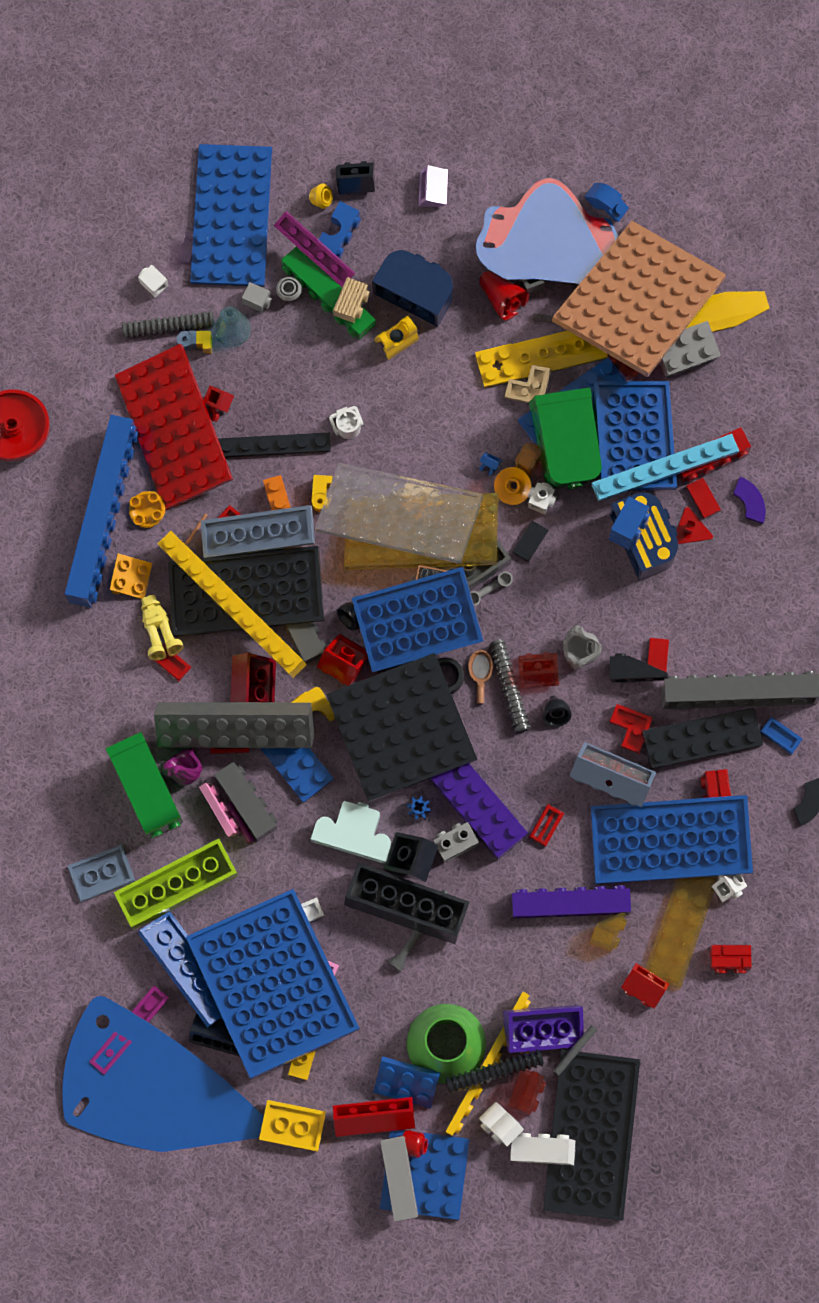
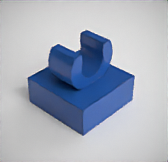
[479,452,503,476]

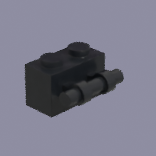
[336,161,375,194]

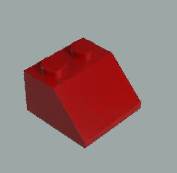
[317,634,368,686]

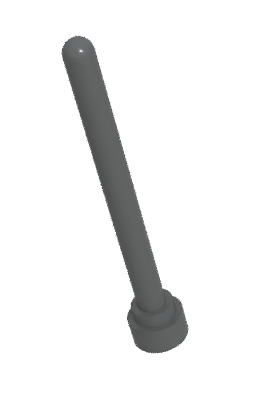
[388,890,448,972]

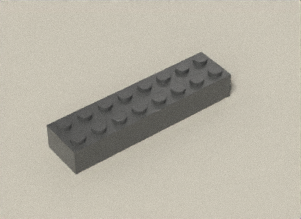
[661,671,819,710]
[154,702,314,748]

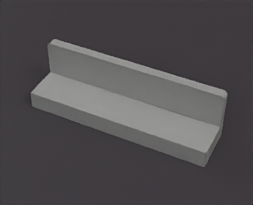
[380,1136,418,1222]

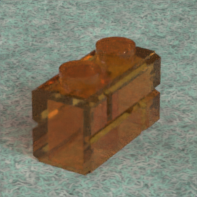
[515,443,542,479]

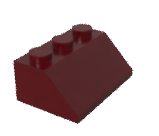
[230,652,276,702]

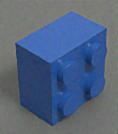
[608,497,650,550]

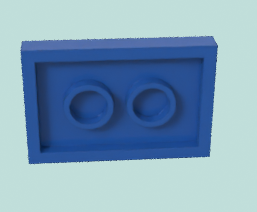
[373,1056,440,1109]

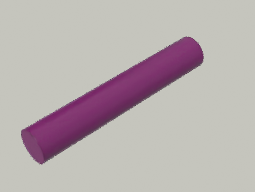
[227,802,255,844]

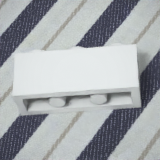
[510,1133,575,1165]

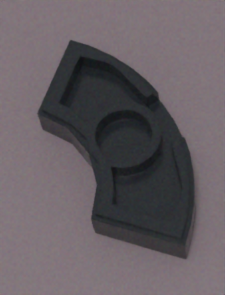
[793,778,819,827]

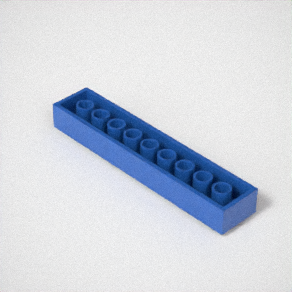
[65,415,139,608]

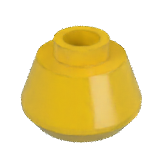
[309,183,333,209]

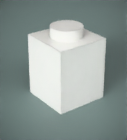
[138,265,169,298]

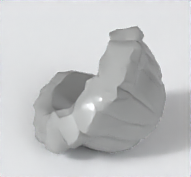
[563,625,602,670]

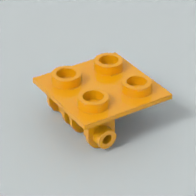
[109,553,152,599]

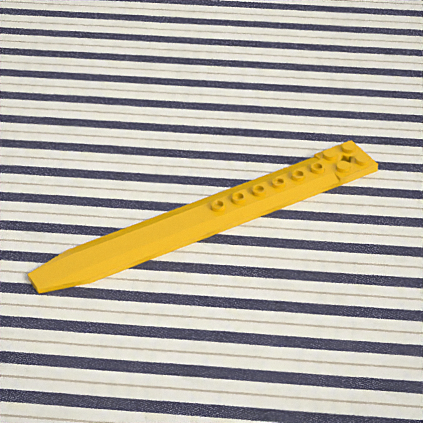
[475,291,770,388]

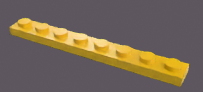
[445,992,531,1136]

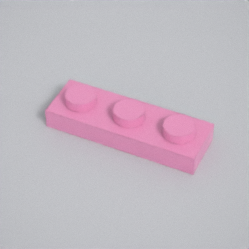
[199,783,241,837]

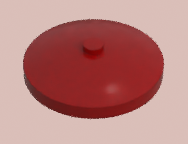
[0,389,50,462]

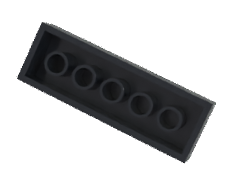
[344,862,470,944]

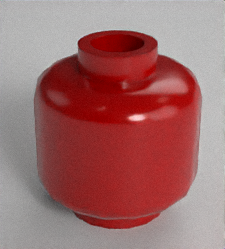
[399,1130,428,1158]

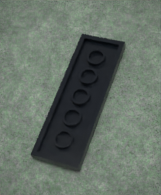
[642,708,763,769]

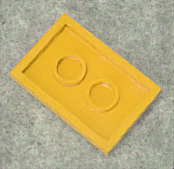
[259,1100,326,1152]

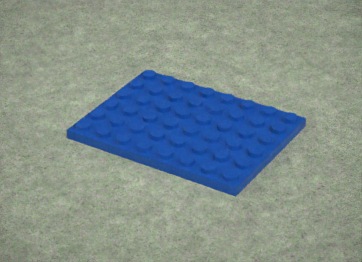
[186,889,360,1080]

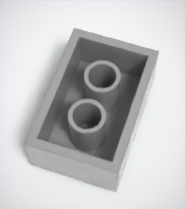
[659,321,721,378]

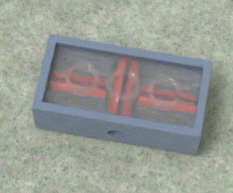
[569,742,656,807]

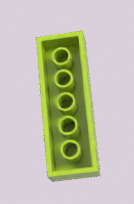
[114,839,238,930]

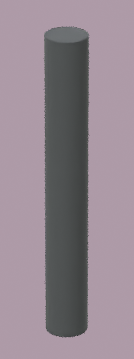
[553,1025,597,1076]

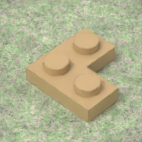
[505,365,551,403]

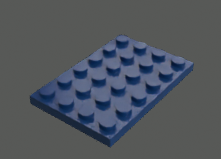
[594,381,677,490]
[352,567,484,672]

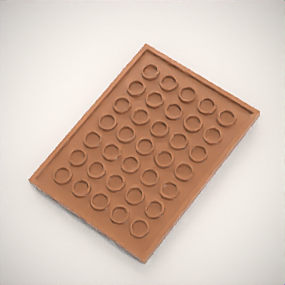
[552,221,726,377]

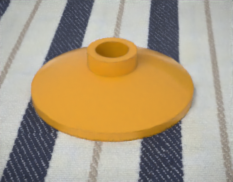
[494,467,532,505]

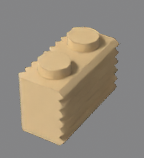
[333,277,370,323]

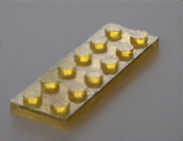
[645,876,719,989]

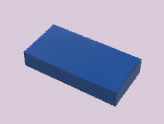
[760,717,803,755]

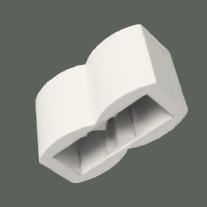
[479,1102,524,1146]

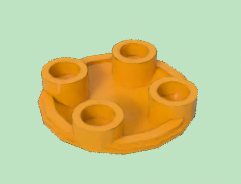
[129,491,165,528]

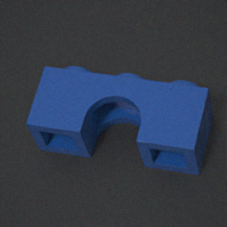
[319,201,361,259]

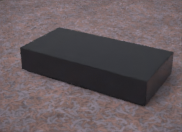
[513,520,549,562]

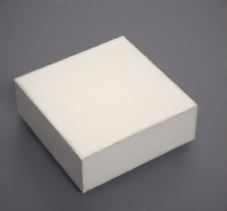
[301,898,324,922]

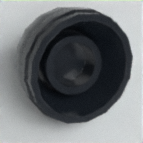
[336,602,360,631]
[542,696,572,727]

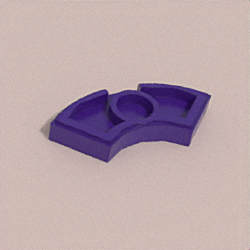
[733,477,766,524]

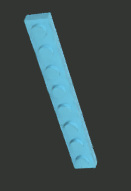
[592,434,739,502]

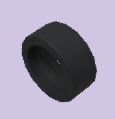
[437,657,464,694]

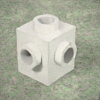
[528,482,556,515]
[712,875,747,902]

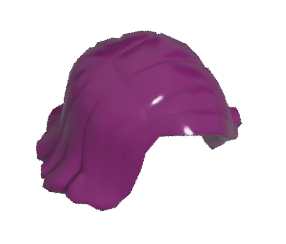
[161,748,202,786]

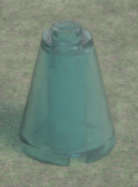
[214,306,251,347]

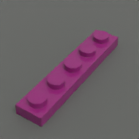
[274,211,356,288]
[90,986,169,1075]

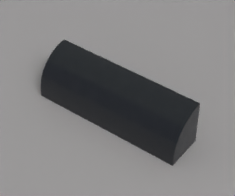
[188,1013,240,1057]

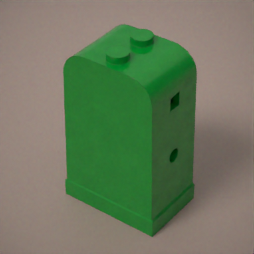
[529,387,602,490]
[105,732,183,839]

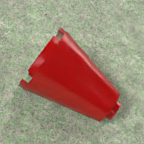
[479,271,529,321]

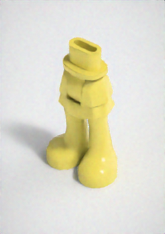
[141,595,184,660]

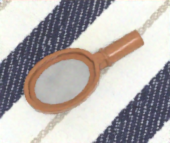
[468,650,493,704]

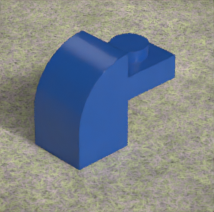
[584,183,629,222]

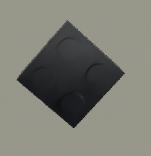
[383,832,438,882]

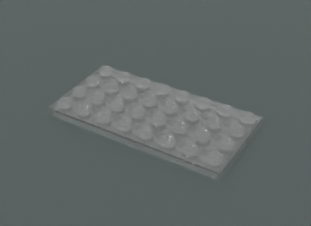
[315,463,483,564]

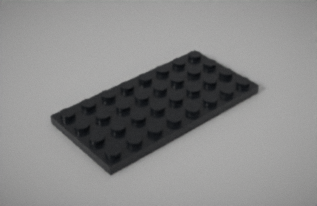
[168,545,325,637]
[543,1049,641,1221]

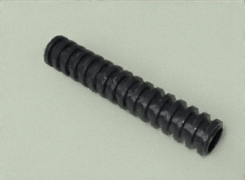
[445,1049,544,1094]

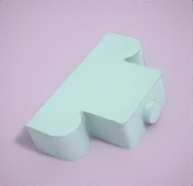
[311,801,391,864]

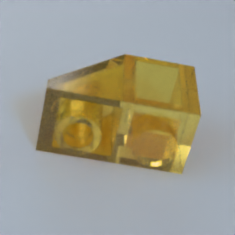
[589,913,627,952]

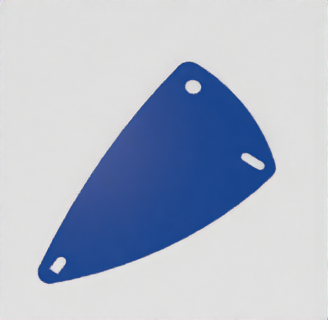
[62,996,264,1152]

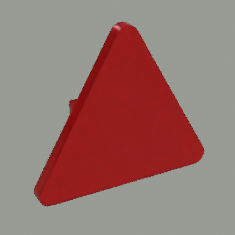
[676,507,713,544]

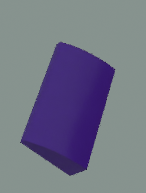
[503,1005,584,1053]

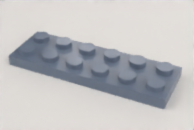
[201,505,315,558]

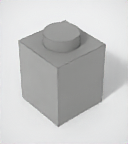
[242,282,272,313]

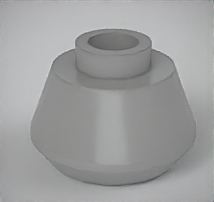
[276,277,302,301]

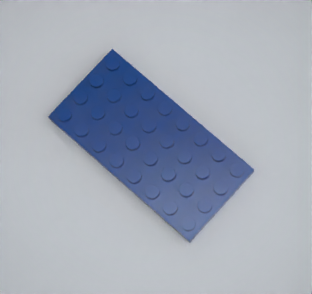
[190,144,272,287]
[591,795,753,884]

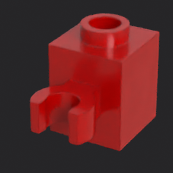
[204,385,235,422]

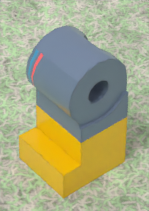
[177,331,212,354]

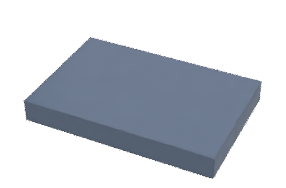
[67,845,136,902]

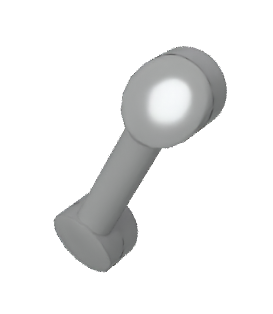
[470,571,513,606]

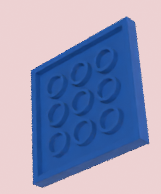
[380,1130,470,1220]

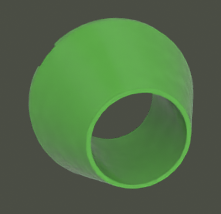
[407,1004,486,1084]

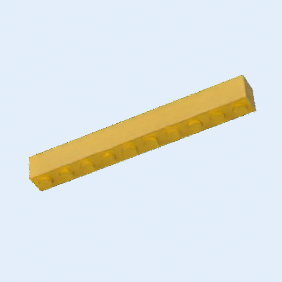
[157,531,307,678]

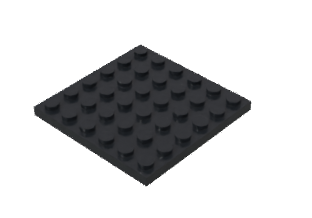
[326,653,478,803]

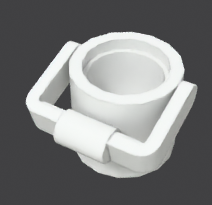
[329,406,364,439]

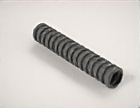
[122,310,215,338]
[489,639,531,733]

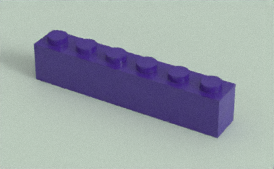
[511,885,631,919]

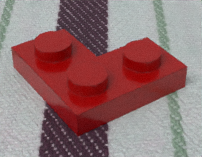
[610,704,653,754]

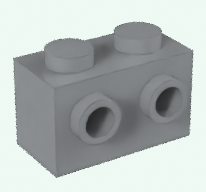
[433,822,479,864]

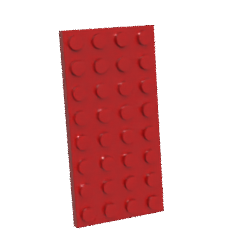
[115,344,233,510]

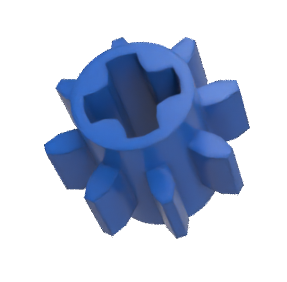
[407,796,431,821]

